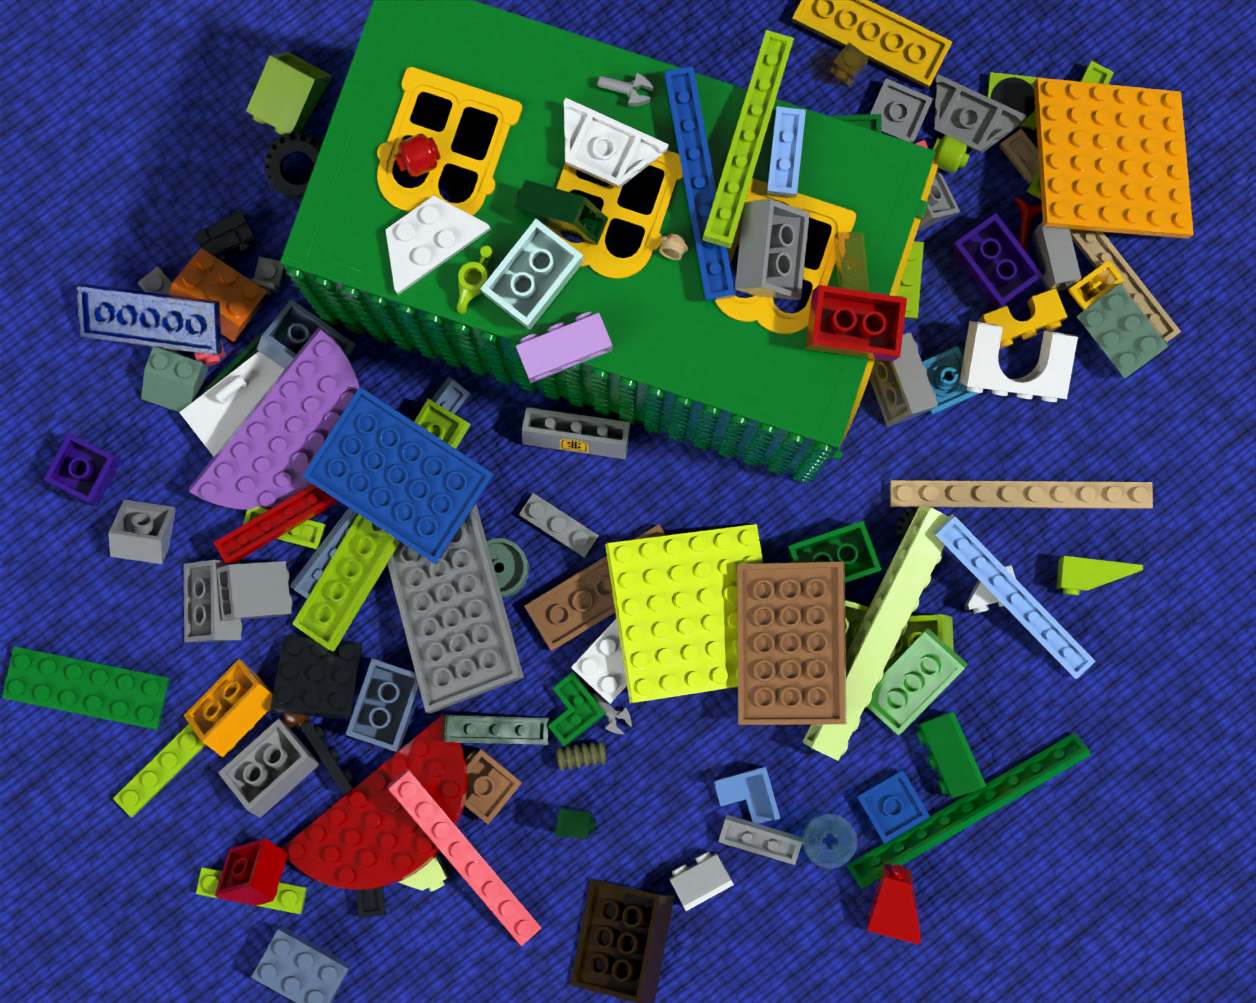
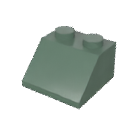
[141,346,209,412]

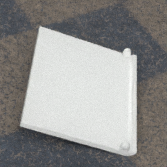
[179,352,285,457]

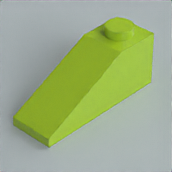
[1056,556,1143,596]

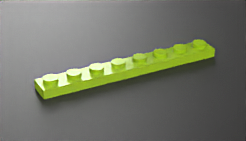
[702,30,794,249]

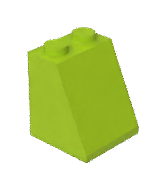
[246,52,332,135]

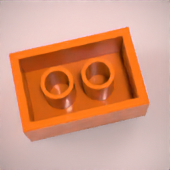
[167,248,267,342]

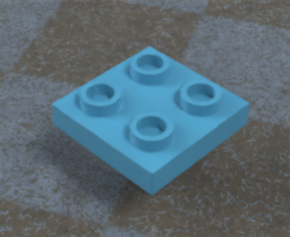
[922,346,979,415]

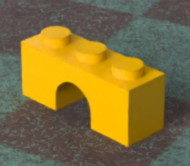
[979,288,1067,349]

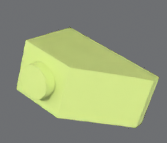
[399,855,449,892]

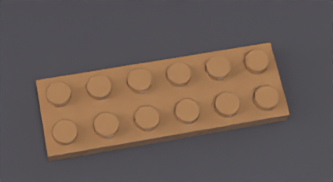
[524,524,666,651]

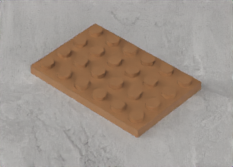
[737,562,847,725]

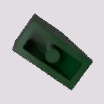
[555,806,596,839]

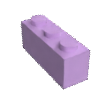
[516,312,613,383]

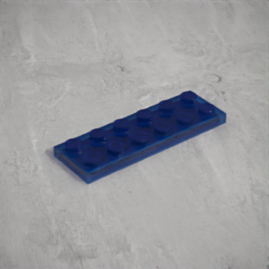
[77,284,222,355]

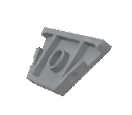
[934,74,1027,154]

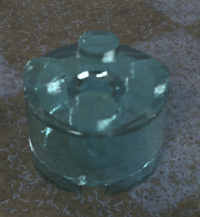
[801,813,857,869]

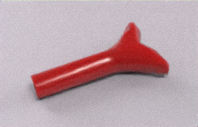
[1014,197,1042,252]

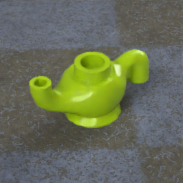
[457,246,492,314]

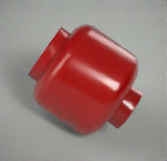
[394,133,441,177]

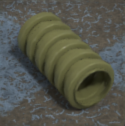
[556,741,607,771]

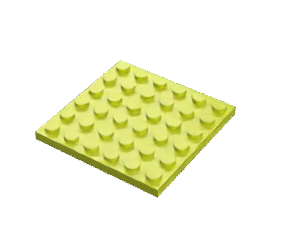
[605,524,763,703]

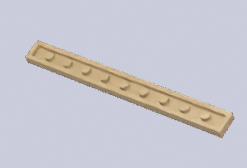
[999,129,1181,342]
[890,480,1153,509]

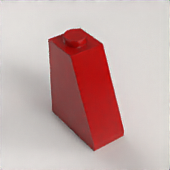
[867,863,921,945]

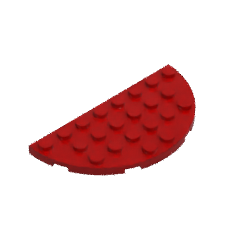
[282,714,468,890]

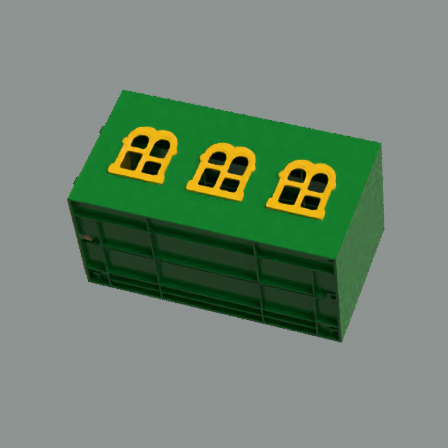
[280,0,938,483]

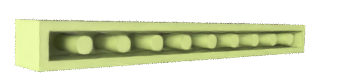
[803,505,949,761]

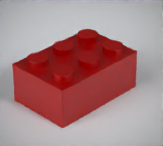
[805,285,907,362]

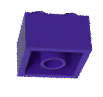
[43,433,122,506]

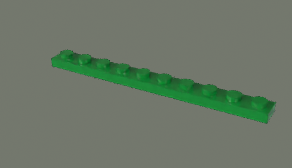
[847,732,1090,889]

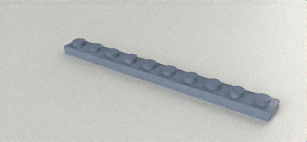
[290,376,470,599]

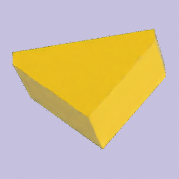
[1068,260,1125,311]

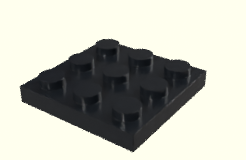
[270,635,363,720]

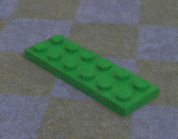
[2,646,170,730]

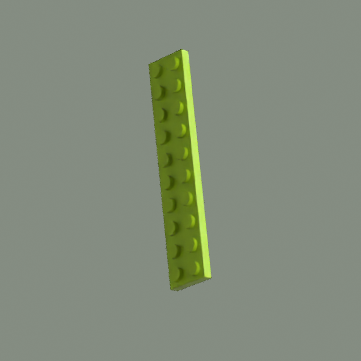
[292,399,471,651]

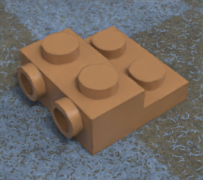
[464,749,523,825]

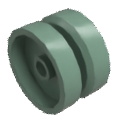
[487,538,529,598]

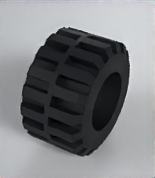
[264,131,323,200]

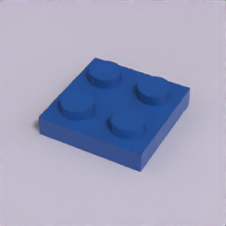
[857,770,930,844]

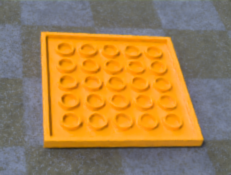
[1033,78,1194,239]

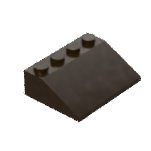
[570,879,675,1003]

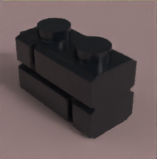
[194,211,258,263]

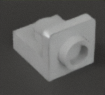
[251,257,285,296]

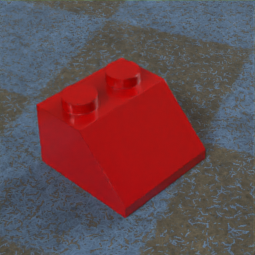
[215,838,288,906]

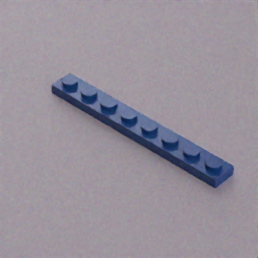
[664,66,735,302]

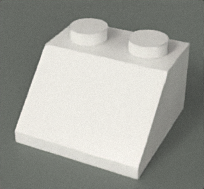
[669,851,734,911]

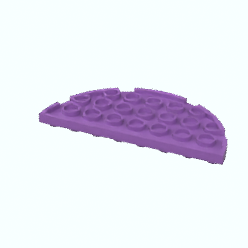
[189,326,359,510]

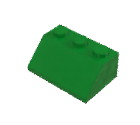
[787,521,881,583]
[916,711,987,798]

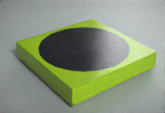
[987,72,1039,130]

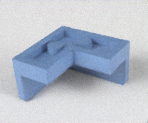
[713,766,780,824]

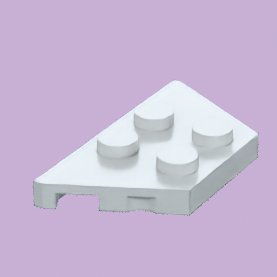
[564,98,669,188]
[386,196,491,295]

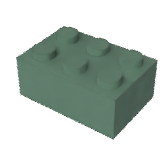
[1077,283,1169,378]

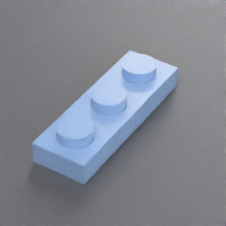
[766,106,806,198]

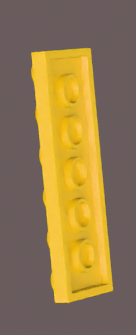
[791,0,952,89]

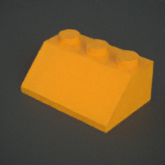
[183,658,273,757]

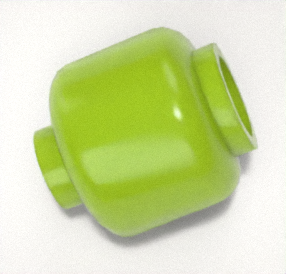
[932,135,970,174]

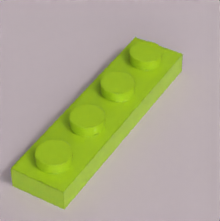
[113,724,206,817]
[196,867,307,914]

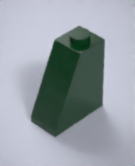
[514,180,608,245]

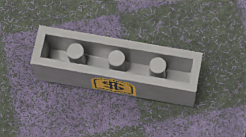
[522,407,630,459]

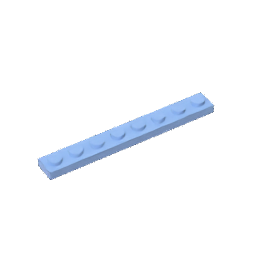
[933,514,1095,679]

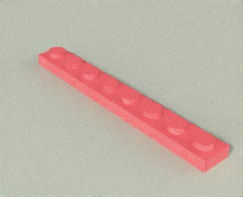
[386,769,541,946]

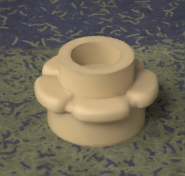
[659,234,688,260]

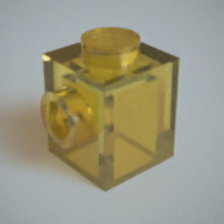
[830,42,869,86]

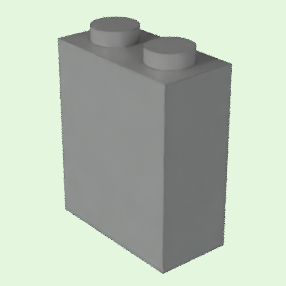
[1031,220,1081,292]
[216,561,292,621]

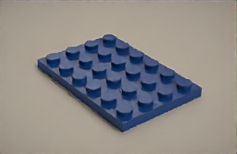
[302,387,495,564]

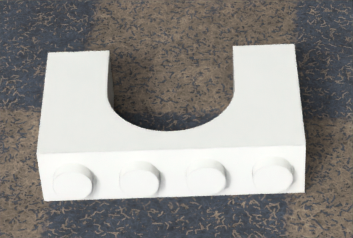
[959,321,1078,402]

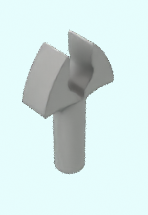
[597,73,653,107]
[593,692,632,735]

